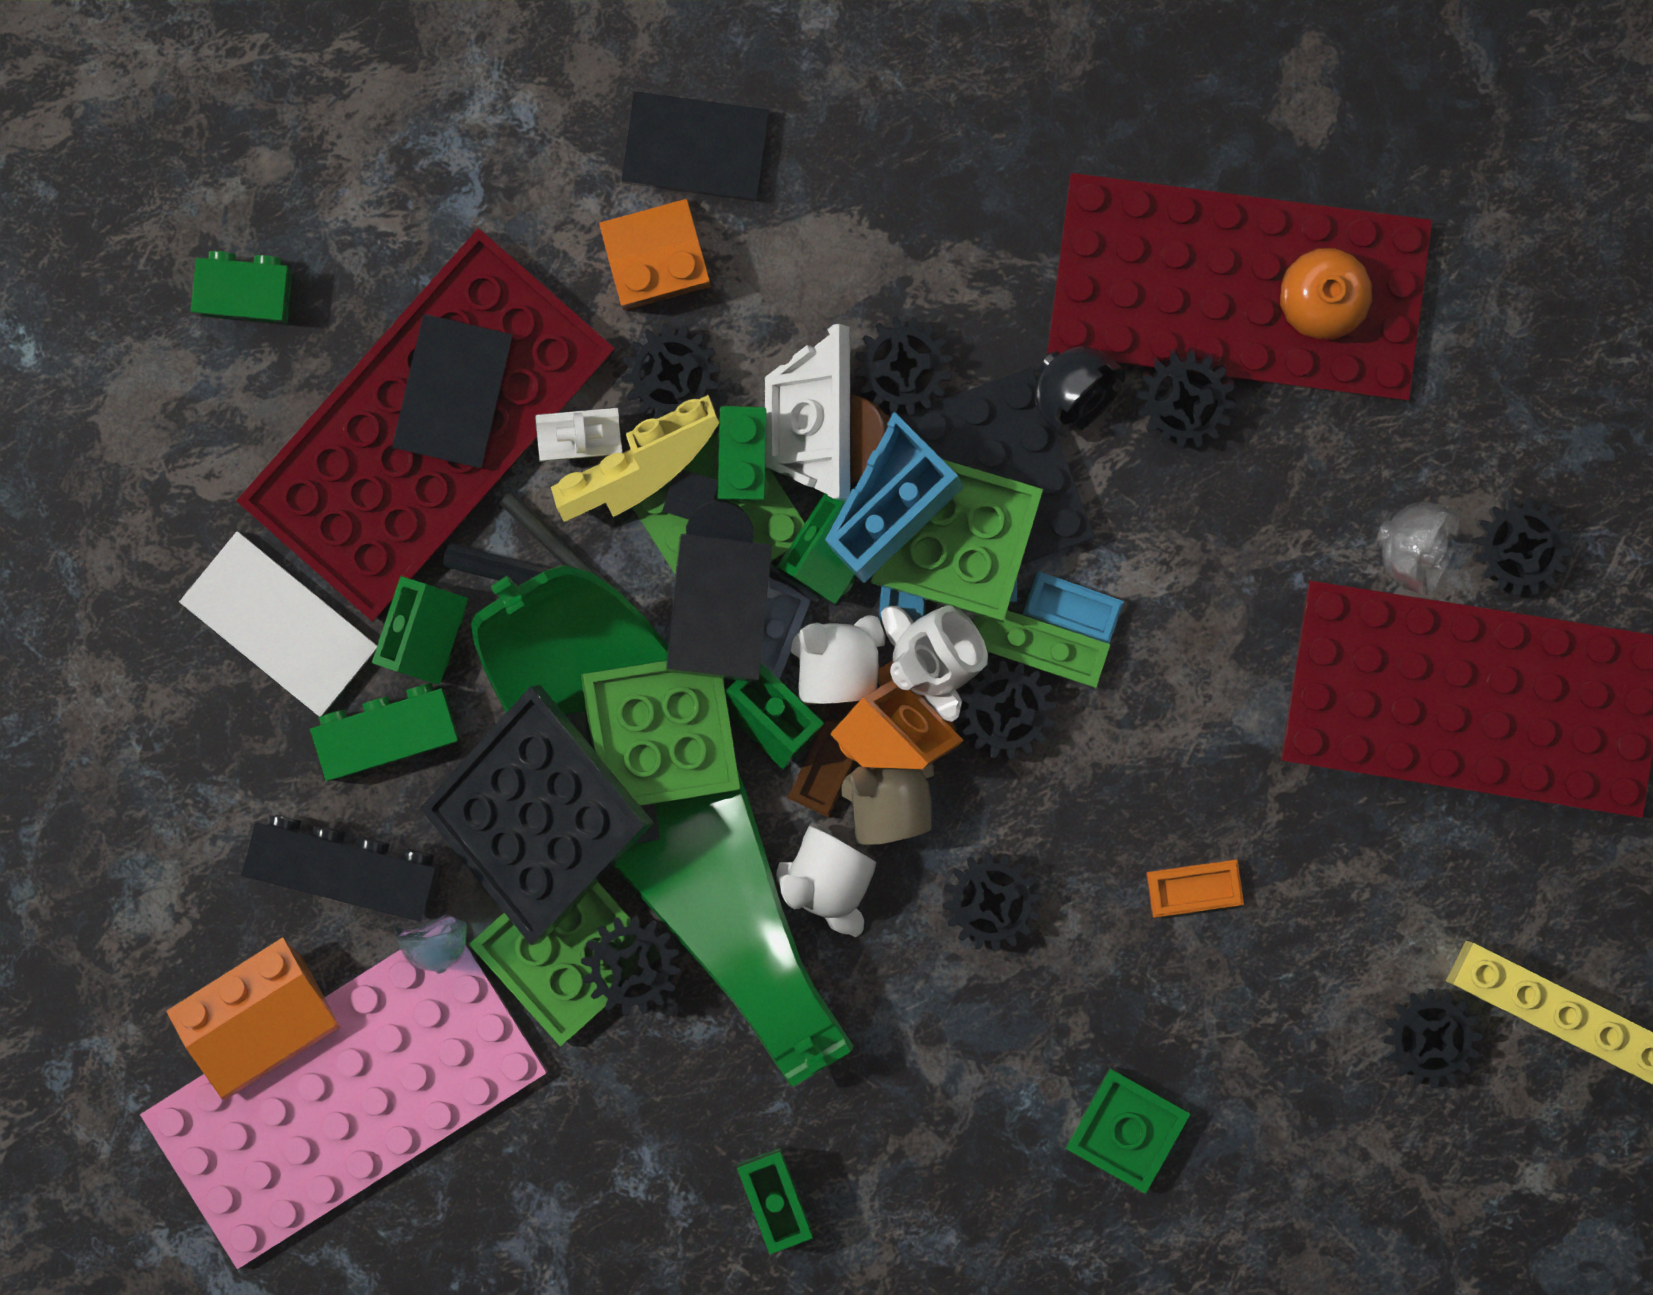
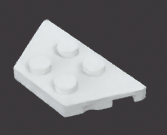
[765,324,850,501]

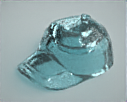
[395,915,467,974]

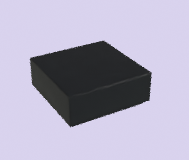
[662,470,718,520]

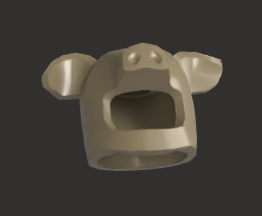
[842,763,934,845]

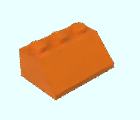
[166,937,341,1101]

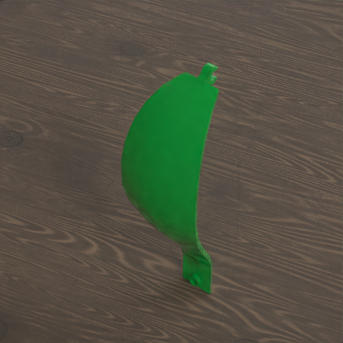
[471,565,854,1087]

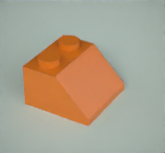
[599,199,711,311]
[830,680,964,769]

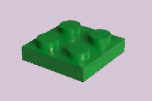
[1065,1068,1190,1194]

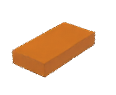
[1146,859,1244,918]

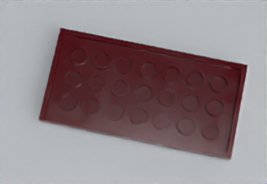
[1047,173,1432,402]
[236,228,615,622]
[1280,580,1653,818]

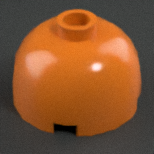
[1280,248,1372,340]

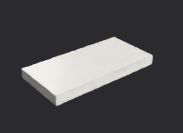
[179,531,377,717]

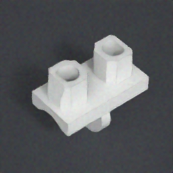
[535,408,622,462]

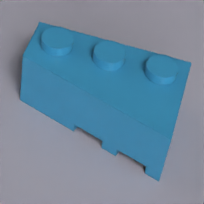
[825,412,964,583]

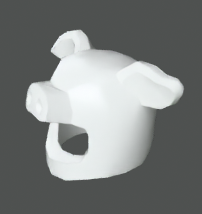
[881,605,988,722]
[791,615,886,705]
[776,822,876,937]

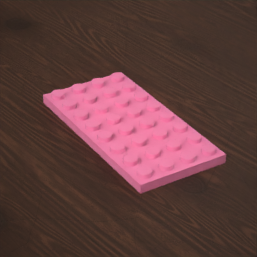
[140,918,548,1269]

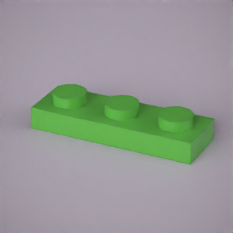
[973,610,1110,688]

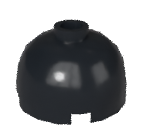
[1035,346,1126,438]

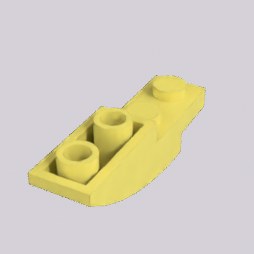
[551,395,719,522]

